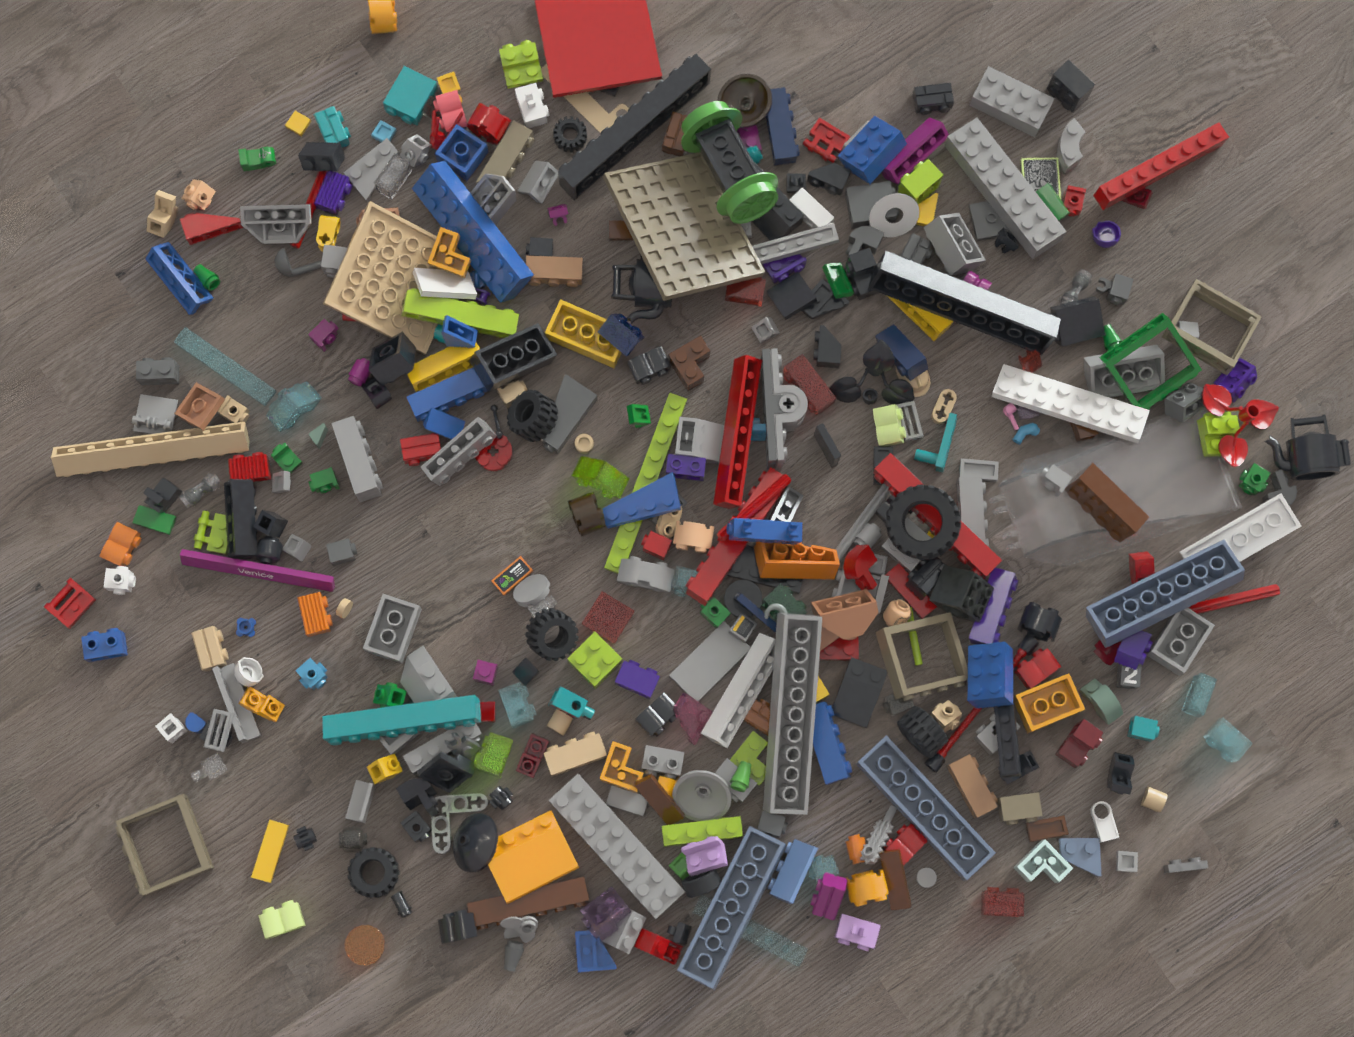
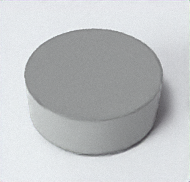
[916,868,937,888]

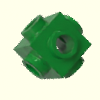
[1238,463,1270,496]
[373,682,407,708]

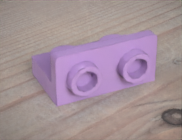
[681,836,728,876]

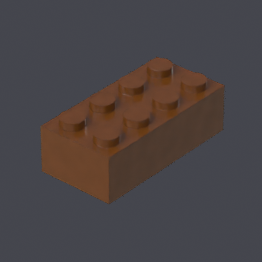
[1064,463,1149,543]

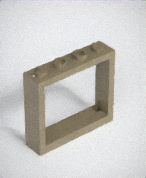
[1162,279,1261,375]
[875,612,968,701]
[116,794,214,896]

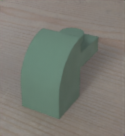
[1080,678,1124,725]

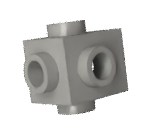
[399,134,431,167]

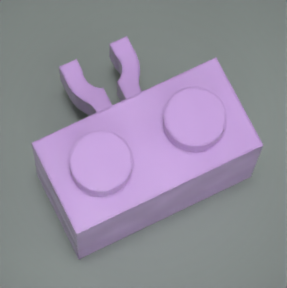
[834,914,881,951]

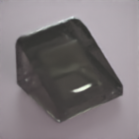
[422,95,442,119]

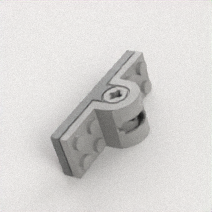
[760,348,808,469]

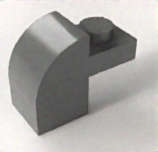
[845,226,884,259]
[1262,470,1297,506]

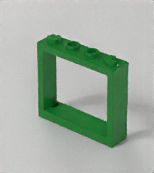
[1099,313,1202,410]

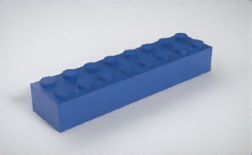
[412,161,534,303]

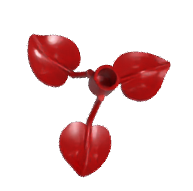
[1202,384,1279,467]

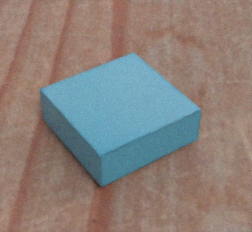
[371,120,397,142]

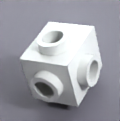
[104,566,136,595]

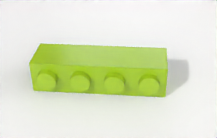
[662,816,743,847]

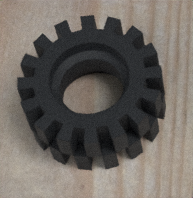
[553,116,587,153]

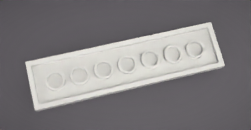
[992,364,1150,444]

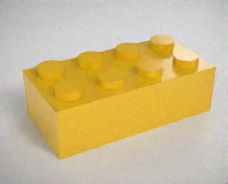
[545,299,630,368]

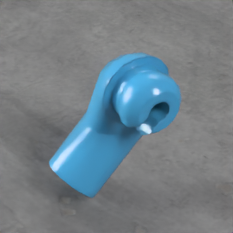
[1012,423,1040,445]

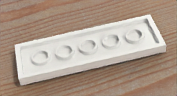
[1179,494,1301,562]

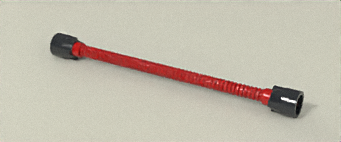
[924,634,1039,773]

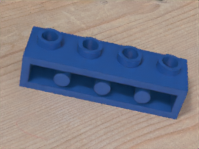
[407,368,487,422]
[813,702,852,785]

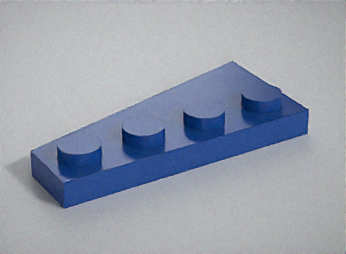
[603,472,681,528]

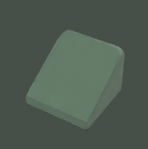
[308,423,328,449]

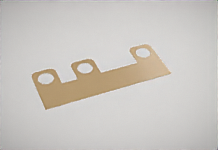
[541,64,629,133]

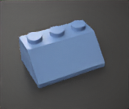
[767,839,818,904]

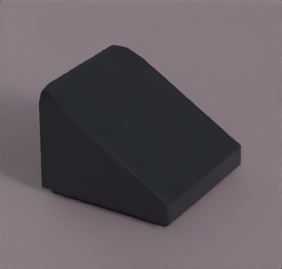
[512,657,539,686]

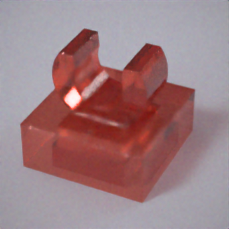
[1018,350,1042,373]

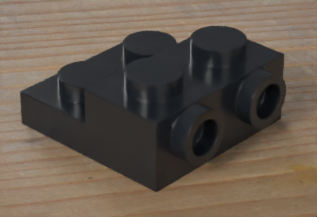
[417,752,475,793]

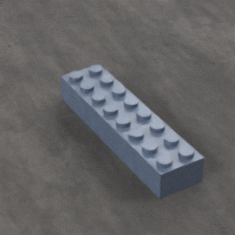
[1086,540,1245,648]
[856,735,995,881]
[677,826,786,991]

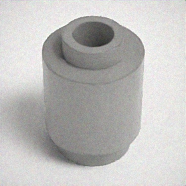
[854,523,882,548]

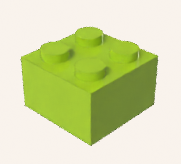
[897,159,943,204]
[567,632,623,689]

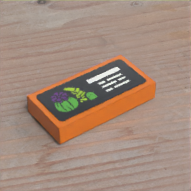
[491,556,533,596]

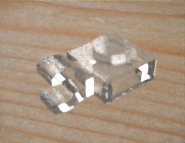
[190,752,228,782]

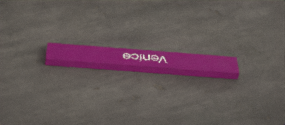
[180,549,335,592]

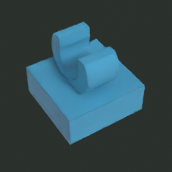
[750,418,766,441]

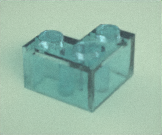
[266,381,322,432]

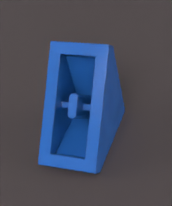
[441,315,478,348]

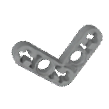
[431,793,489,854]

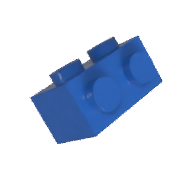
[81,628,128,662]

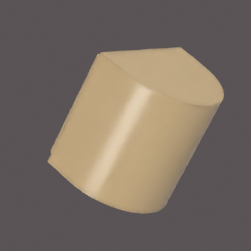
[547,709,573,736]
[1141,787,1167,812]

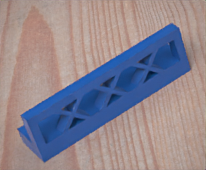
[145,242,213,315]

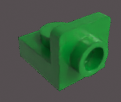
[626,404,651,428]
[271,443,303,474]

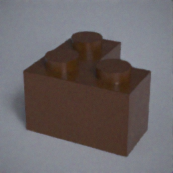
[668,335,710,391]

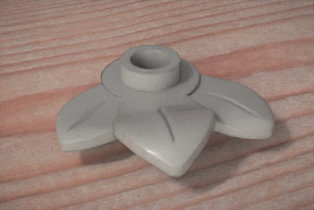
[500,916,538,943]

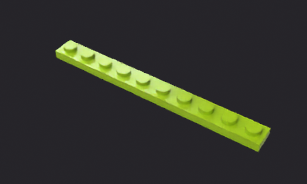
[604,392,687,574]

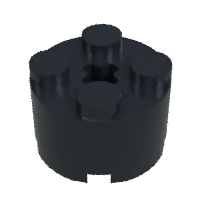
[1017,602,1062,642]

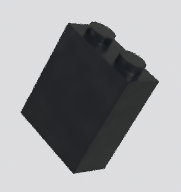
[1049,296,1105,347]

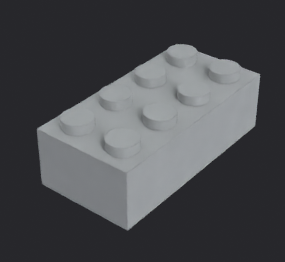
[969,66,1055,137]
[332,416,383,502]

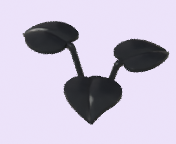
[828,339,915,405]

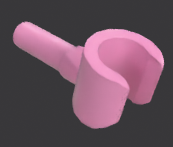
[1003,403,1019,430]

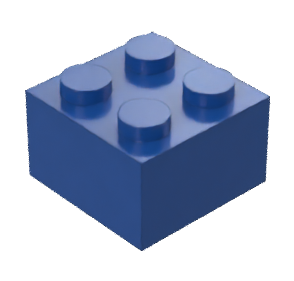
[435,124,489,181]

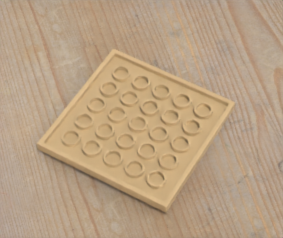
[323,201,464,355]

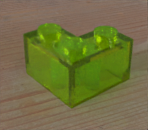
[571,456,630,499]
[474,732,514,779]

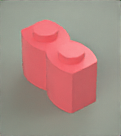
[433,90,467,133]

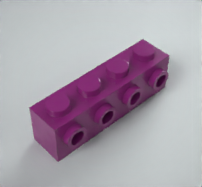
[881,117,949,184]

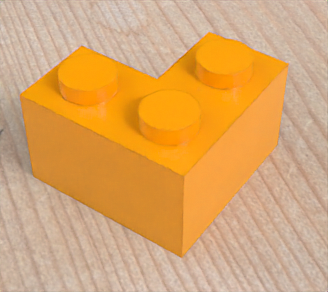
[427,227,472,278]
[600,742,644,793]

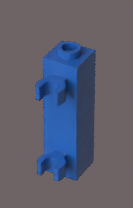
[727,518,802,545]

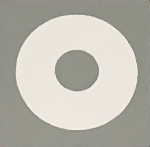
[869,193,919,237]

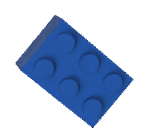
[838,116,907,184]
[967,641,1013,708]

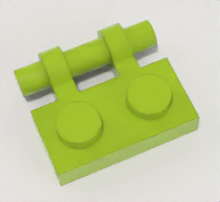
[194,511,228,555]

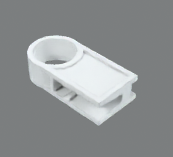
[1090,801,1119,843]

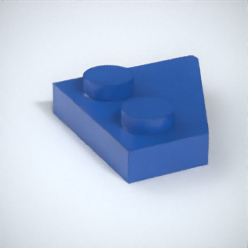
[575,930,617,972]

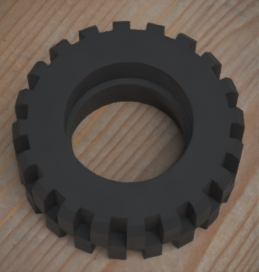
[885,484,961,560]

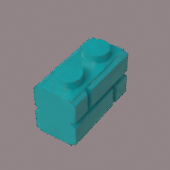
[314,106,351,148]

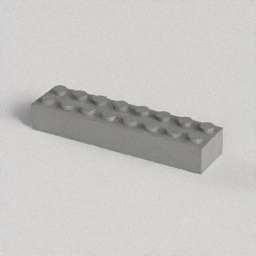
[944,118,1067,260]
[549,774,685,919]

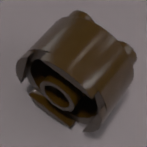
[568,492,606,537]

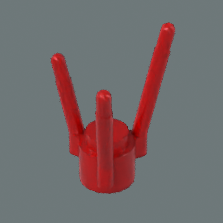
[430,110,464,150]

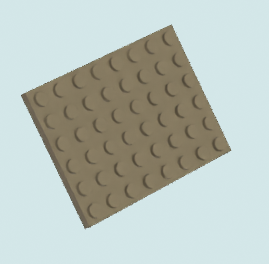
[603,152,765,301]

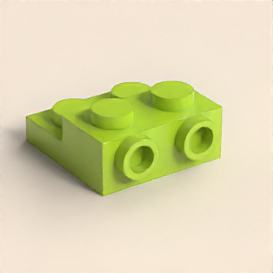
[499,40,543,89]
[1197,412,1241,457]

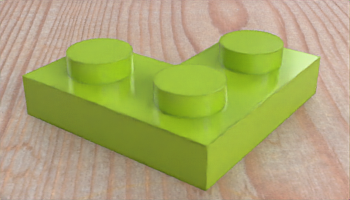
[730,731,768,786]

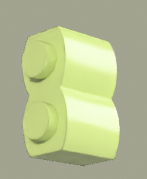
[873,404,906,447]
[258,900,306,939]

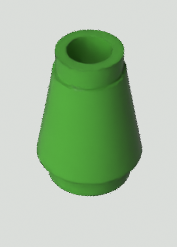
[730,761,752,792]

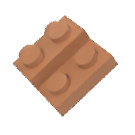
[174,382,225,431]

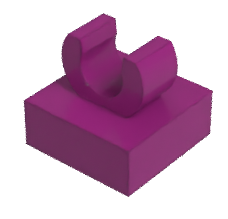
[547,204,568,226]

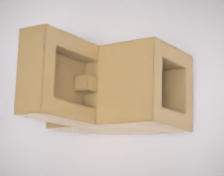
[147,190,178,238]

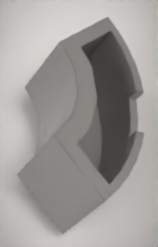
[1056,118,1086,175]
[617,556,675,592]

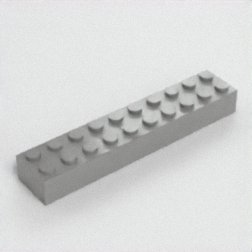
[763,613,822,815]

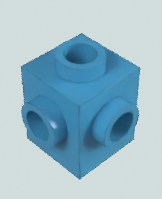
[296,658,328,690]

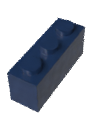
[875,324,928,381]

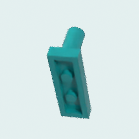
[914,413,957,473]

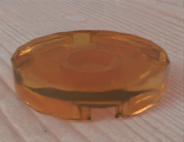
[345,925,385,965]

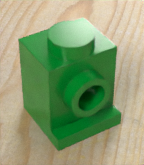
[308,467,340,493]

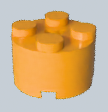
[368,0,397,34]
[846,869,889,906]

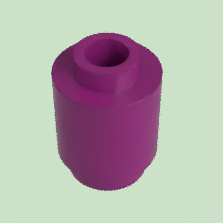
[347,358,371,387]

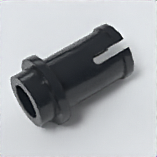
[391,891,412,918]

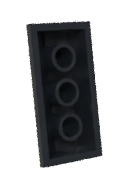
[752,162,804,241]

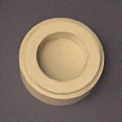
[575,434,594,454]
[336,598,353,619]

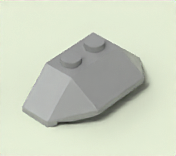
[470,174,516,225]
[240,204,311,244]
[400,646,457,703]

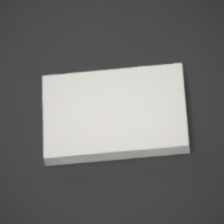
[413,268,477,299]

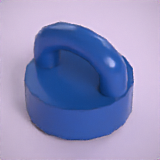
[470,270,486,289]

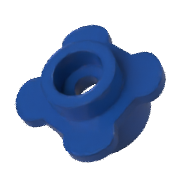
[236,618,256,637]

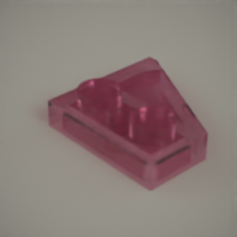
[673,692,713,745]

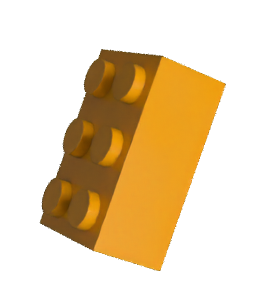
[1014,673,1085,734]

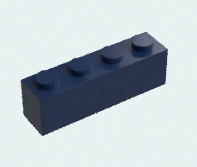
[766,87,800,166]

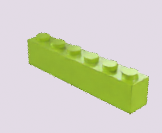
[401,288,519,338]

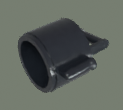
[611,255,672,324]
[1264,414,1351,481]

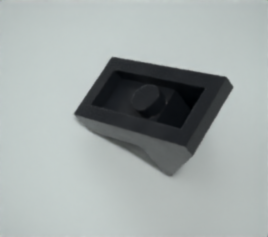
[361,377,392,409]

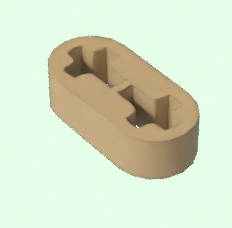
[931,389,957,424]

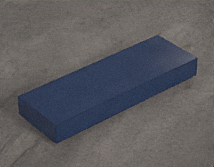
[733,593,777,634]

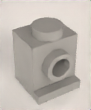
[1039,464,1072,497]

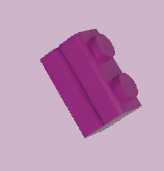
[810,872,847,920]

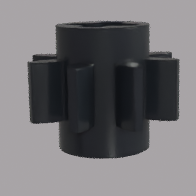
[489,786,513,810]
[293,826,317,851]

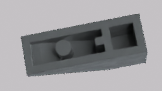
[767,486,804,522]

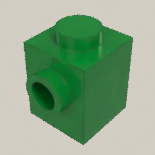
[700,597,731,628]

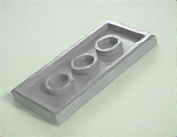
[669,621,751,703]

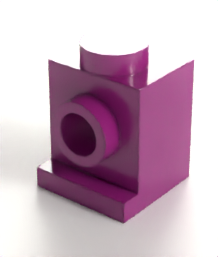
[308,319,339,352]

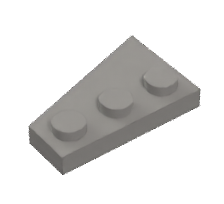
[344,138,400,202]

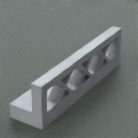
[212,663,261,743]

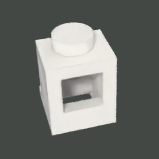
[155,713,188,743]

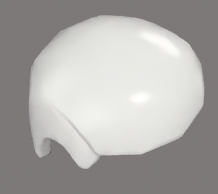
[234,657,264,687]

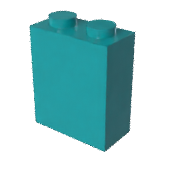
[383,66,438,125]

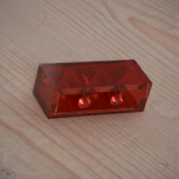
[783,354,836,416]

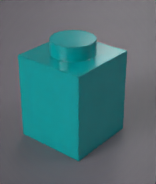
[1127,716,1160,742]

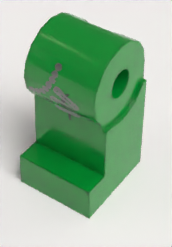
[238,147,276,172]

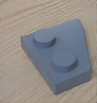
[1059,838,1101,877]

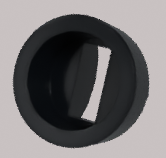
[863,388,878,405]

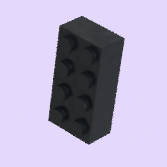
[469,323,557,393]

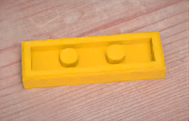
[251,820,289,883]

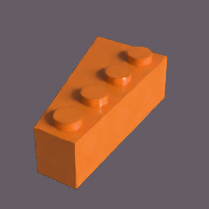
[754,542,840,580]

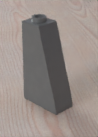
[542,374,597,454]

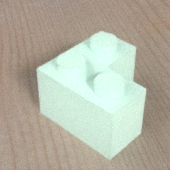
[1013,839,1073,883]

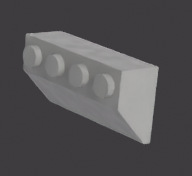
[1084,345,1165,398]

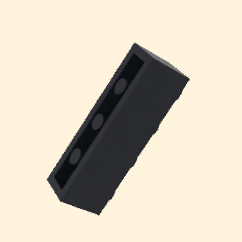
[224,479,258,559]

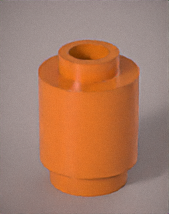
[845,834,866,865]

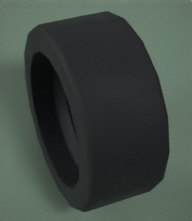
[681,869,721,898]

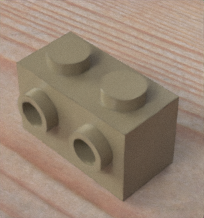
[997,792,1043,825]

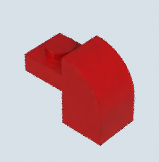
[843,545,878,590]

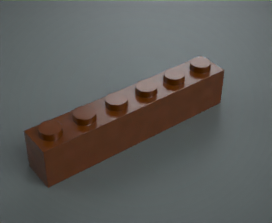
[467,877,590,930]

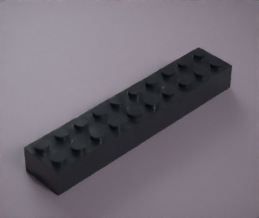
[558,54,711,200]
[868,251,1061,356]

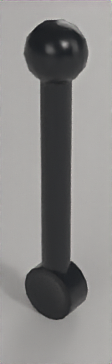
[491,405,503,439]

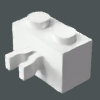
[515,83,550,128]

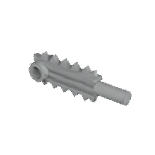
[860,805,897,864]

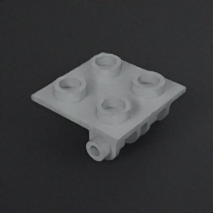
[132,394,178,434]

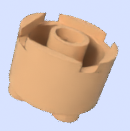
[673,521,714,554]

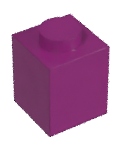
[473,660,498,686]

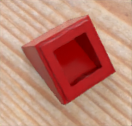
[480,701,496,722]

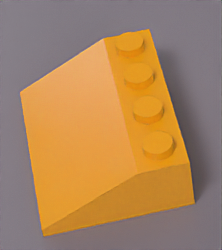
[488,810,579,904]

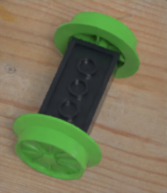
[681,101,778,224]

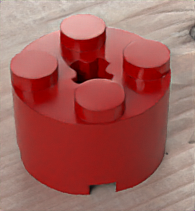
[467,103,511,145]

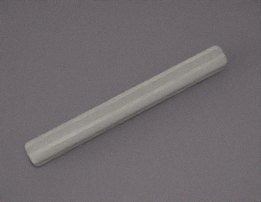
[835,484,889,561]

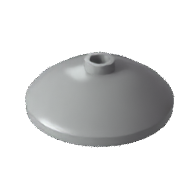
[672,770,732,821]

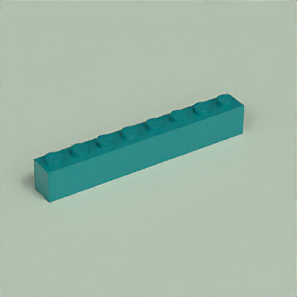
[322,695,481,745]

